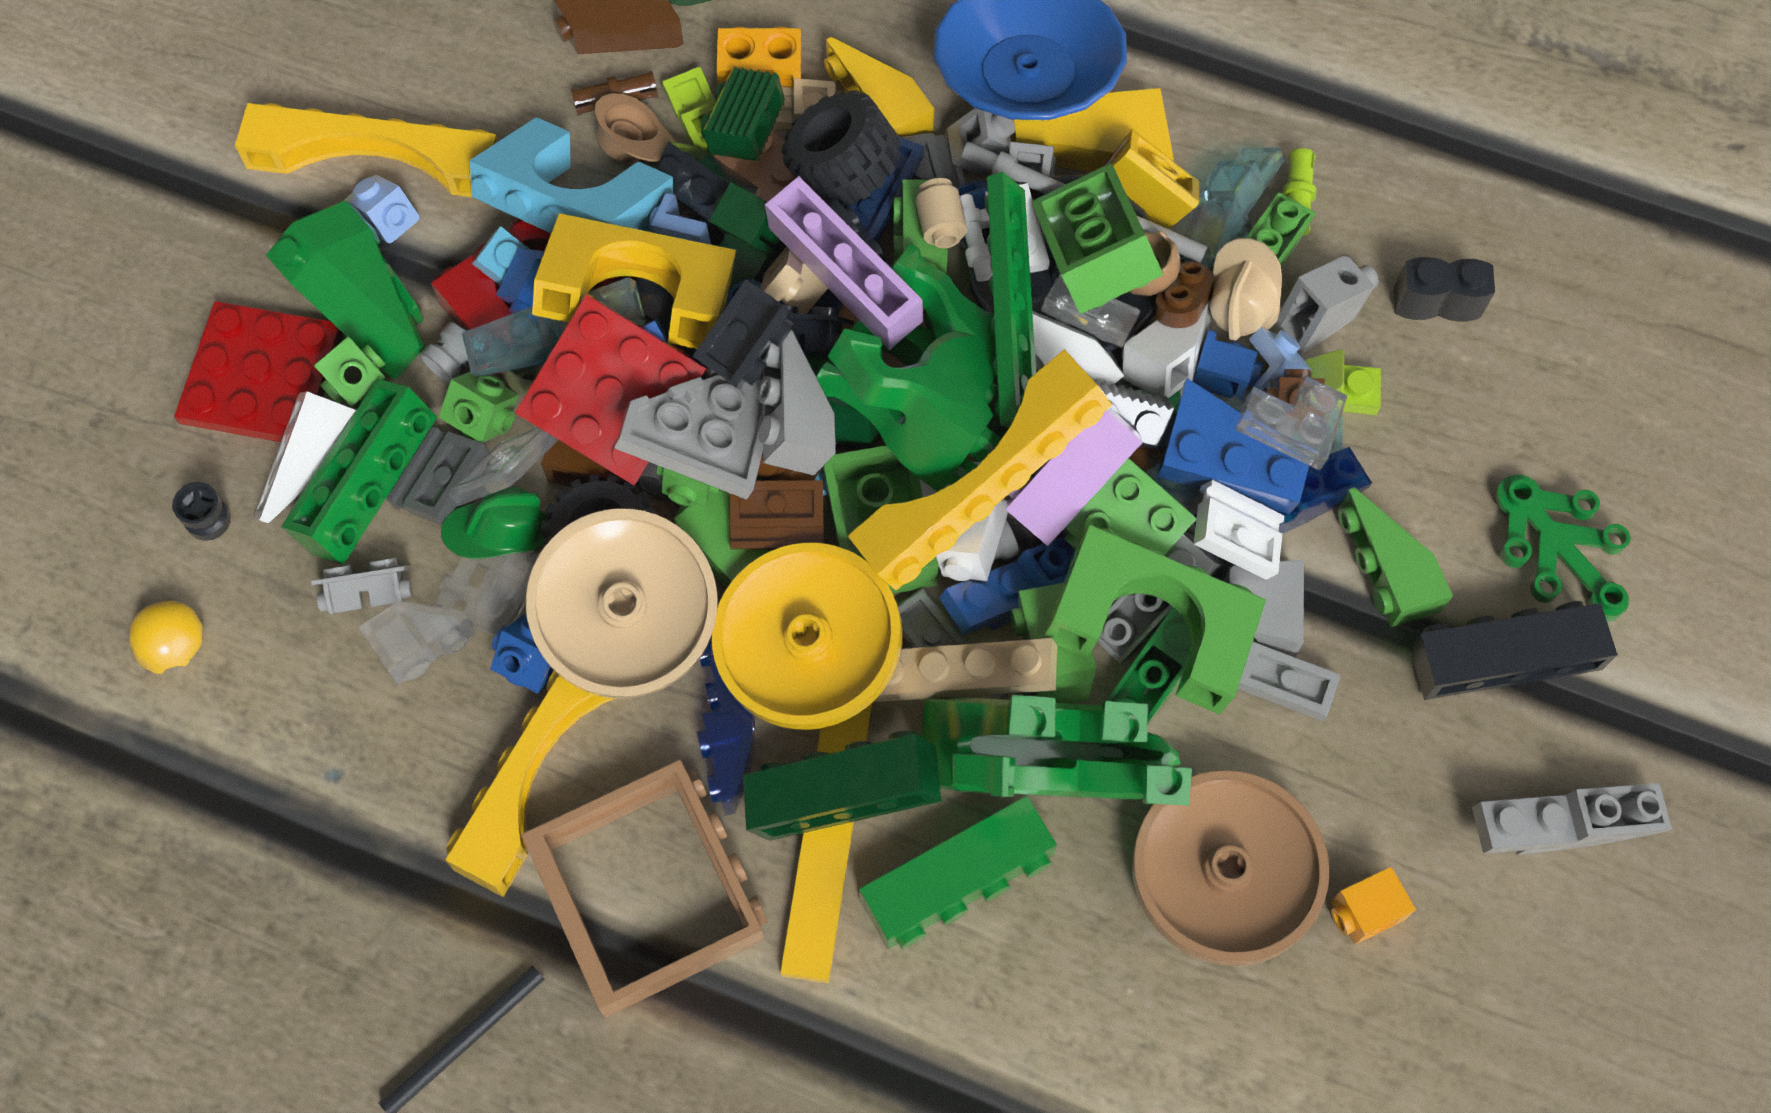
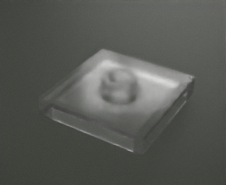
[449,427,558,506]

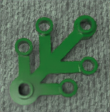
[1496,474,1631,622]

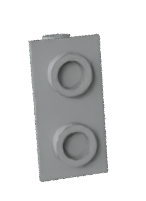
[311,558,413,615]

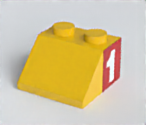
[1102,129,1200,229]

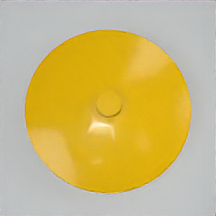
[712,543,903,730]

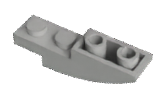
[1472,783,1672,855]

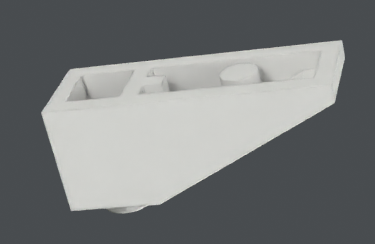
[253,392,357,523]

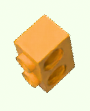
[717,26,802,88]

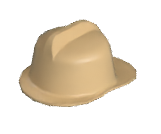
[1210,238,1282,341]

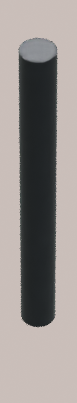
[378,965,545,1113]

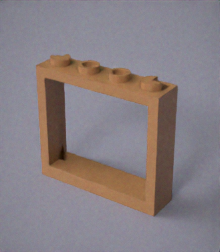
[521,760,768,1018]

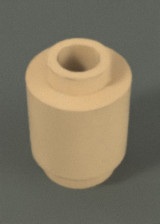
[915,178,968,248]

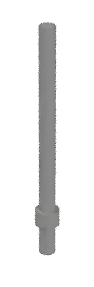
[961,142,1208,263]

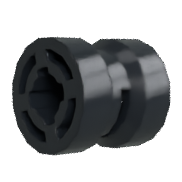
[172,482,231,541]

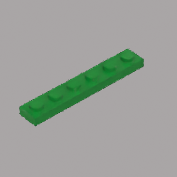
[985,171,1036,429]

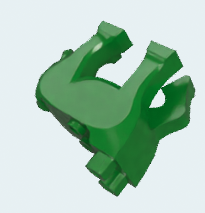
[816,243,1002,492]
[922,695,1192,806]

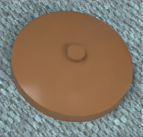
[1132,770,1329,966]

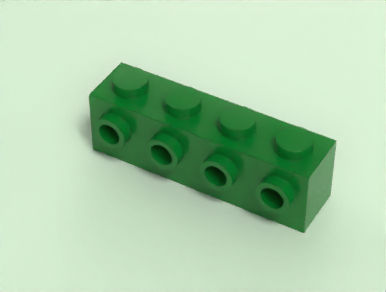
[281,379,437,565]

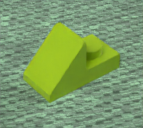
[1294,350,1381,415]

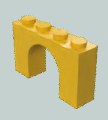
[532,213,736,349]

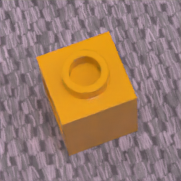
[1331,866,1416,945]

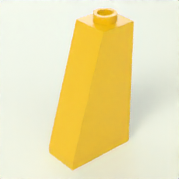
[1010,88,1174,172]

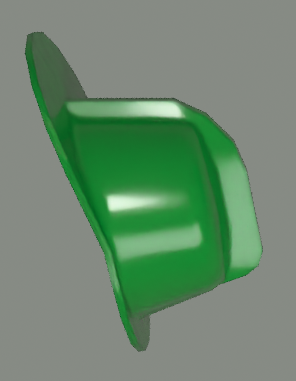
[441,485,548,559]

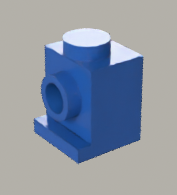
[496,248,549,322]
[1193,330,1263,401]

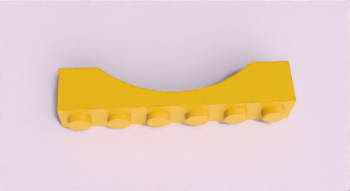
[235,103,498,197]
[848,349,1112,590]
[445,671,616,897]

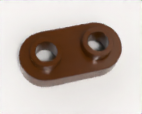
[1155,261,1214,328]

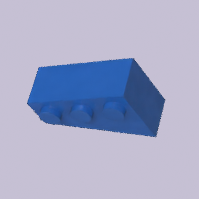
[1157,378,1311,514]

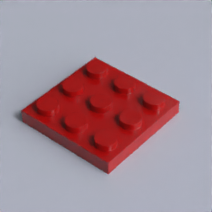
[515,294,707,486]
[174,301,343,442]

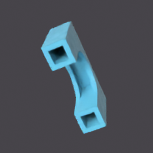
[470,117,673,233]

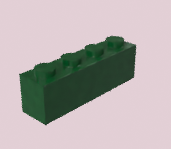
[743,731,942,841]

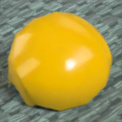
[129,600,203,674]

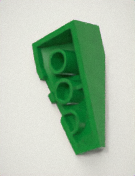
[266,200,425,380]

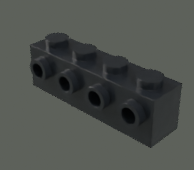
[1410,601,1618,700]

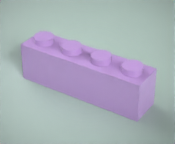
[765,176,923,350]

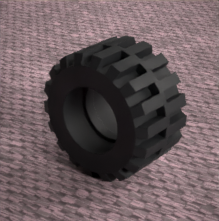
[781,90,901,207]
[541,474,655,547]

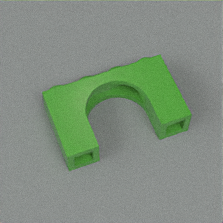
[1042,525,1266,715]

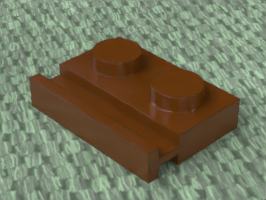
[730,480,824,550]

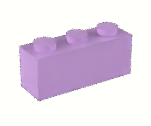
[1006,408,1143,546]

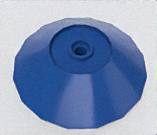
[934,0,1127,120]

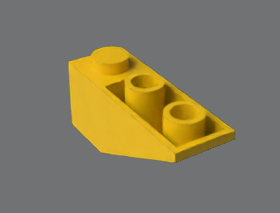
[824,37,934,137]

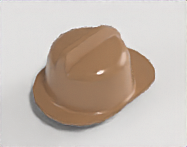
[594,93,676,166]

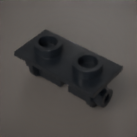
[784,305,854,354]

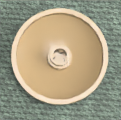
[526,509,717,698]

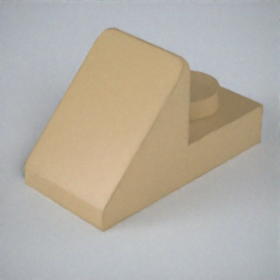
[761,246,828,314]

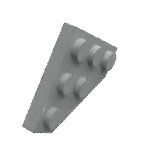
[614,374,763,500]

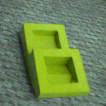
[661,66,716,151]

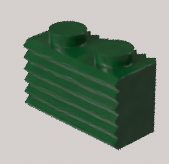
[701,66,785,161]

